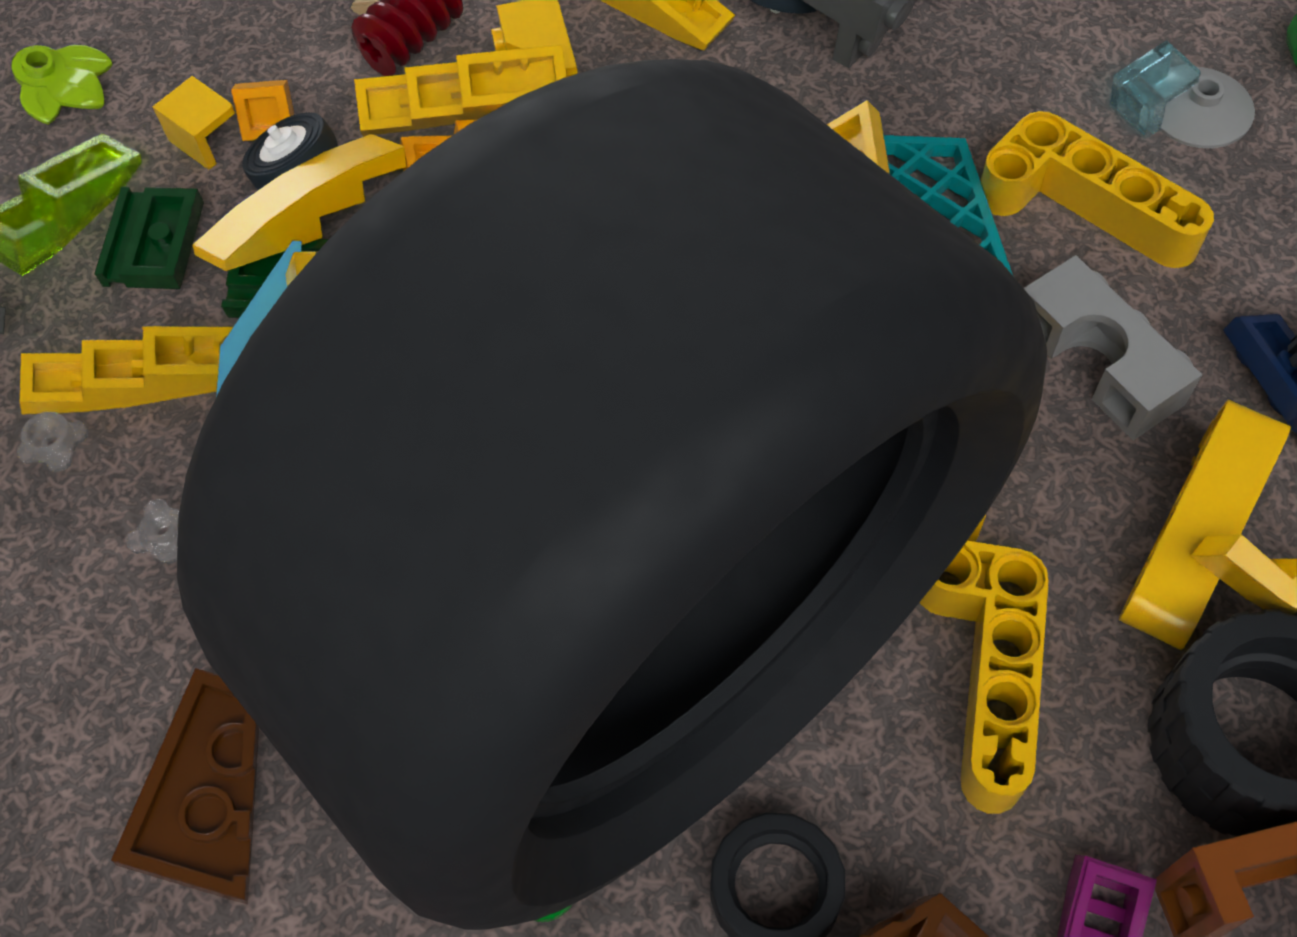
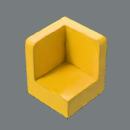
[152,76,235,170]

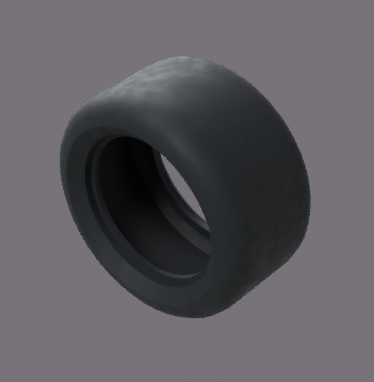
[177,59,1047,930]

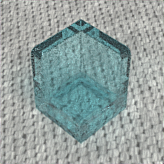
[1109,40,1201,139]

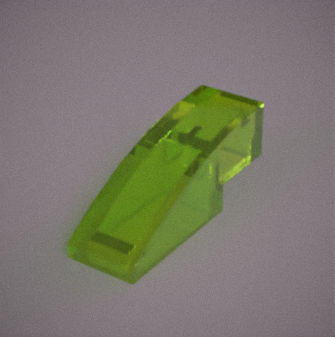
[0,133,142,276]

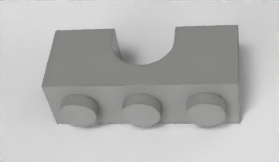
[1024,255,1203,441]

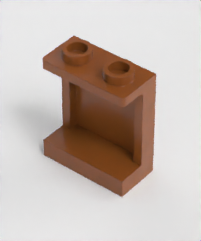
[1154,821,1297,937]

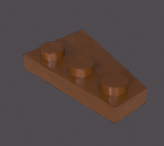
[111,668,259,905]

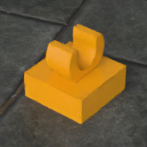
[231,80,294,141]

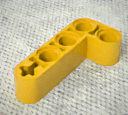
[980,111,1214,268]
[1118,400,1291,650]
[920,540,1049,814]

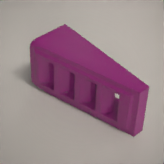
[1057,854,1157,937]

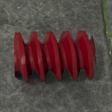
[351,0,463,76]

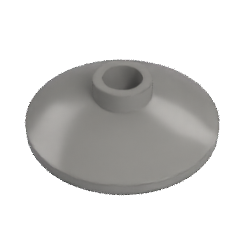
[1146,67,1255,148]

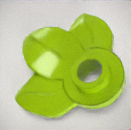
[11,45,113,125]

